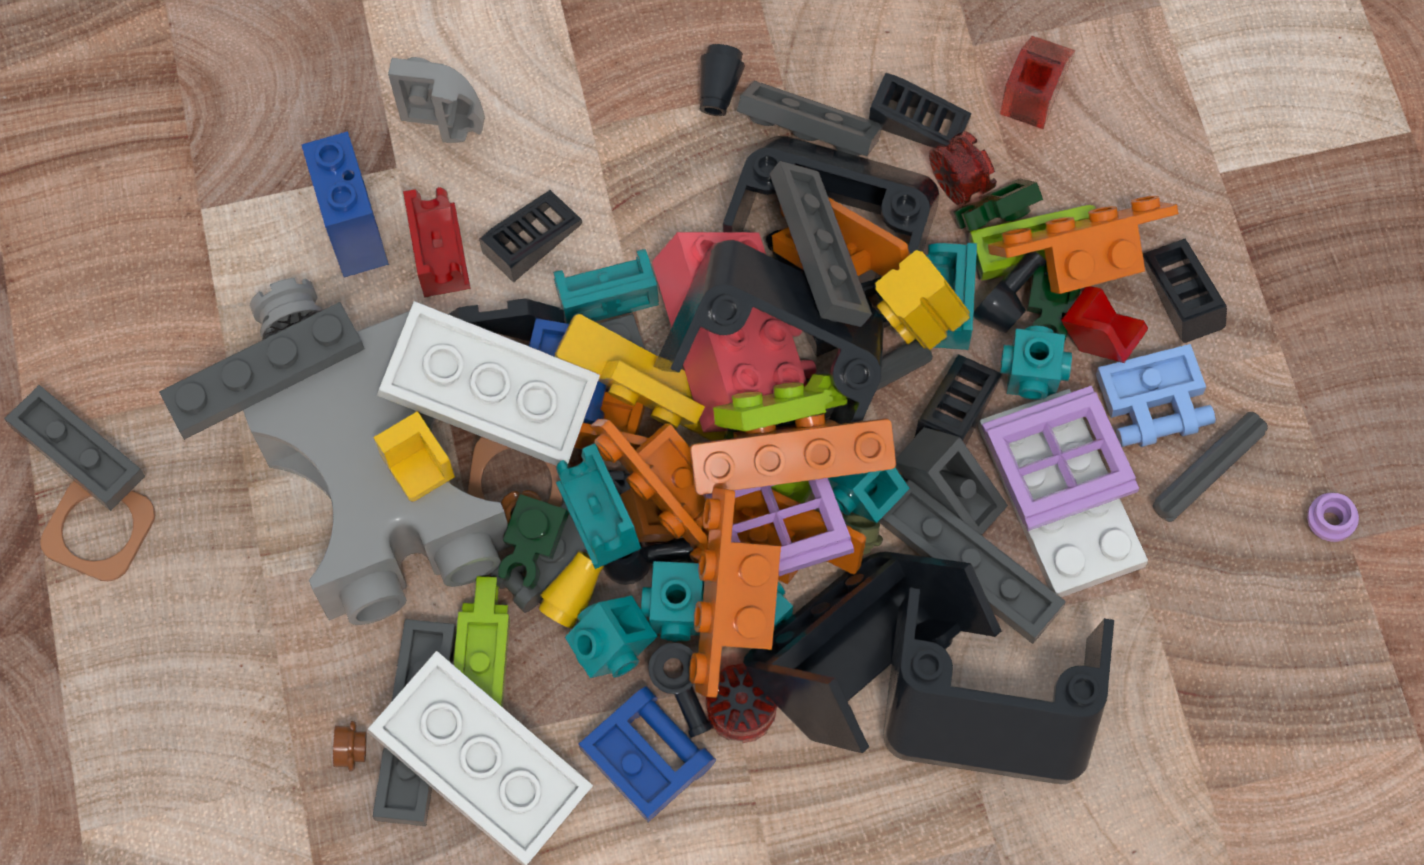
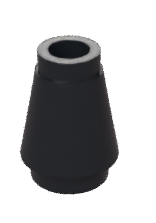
[699,44,745,116]

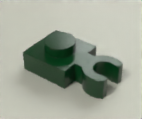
[953,178,1043,232]
[1027,264,1080,342]
[498,494,570,590]

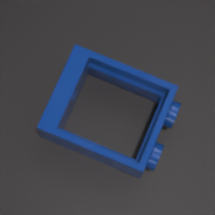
[301,131,389,278]

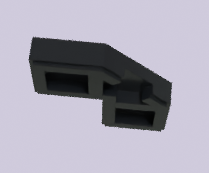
[448,298,565,342]

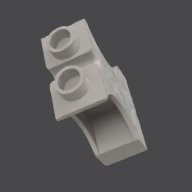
[243,311,511,625]

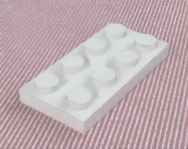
[376,301,600,466]
[978,389,1148,597]
[367,651,593,865]

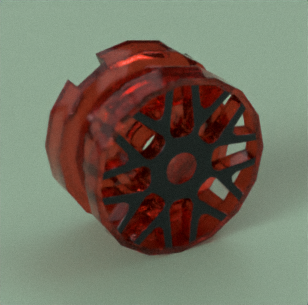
[929,131,997,207]
[706,663,777,744]

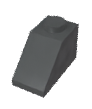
[895,427,1008,535]

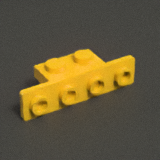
[555,314,726,441]

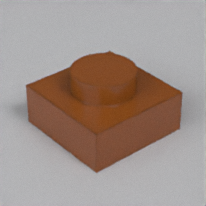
[620,488,675,542]

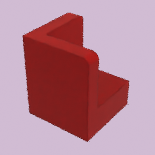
[1061,286,1148,363]

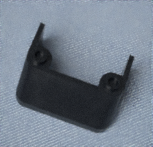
[723,136,939,254]
[654,240,884,424]
[743,551,1002,753]
[883,588,1114,784]

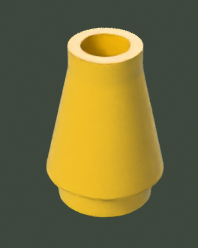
[538,550,604,629]

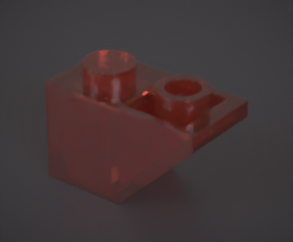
[1000,36,1075,129]

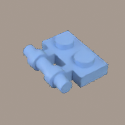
[1096,344,1216,447]

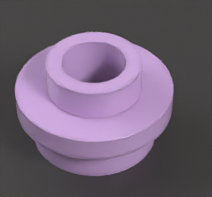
[1307,493,1359,542]

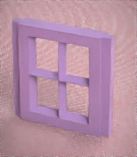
[982,386,1139,531]
[703,478,854,576]

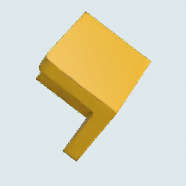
[373,411,455,502]

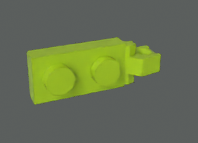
[713,374,847,431]
[454,576,510,707]

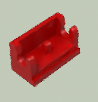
[403,187,471,298]

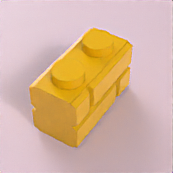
[875,250,970,350]

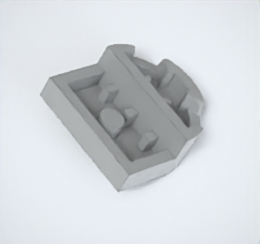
[388,57,485,143]

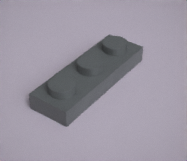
[737,80,883,156]
[4,385,145,511]

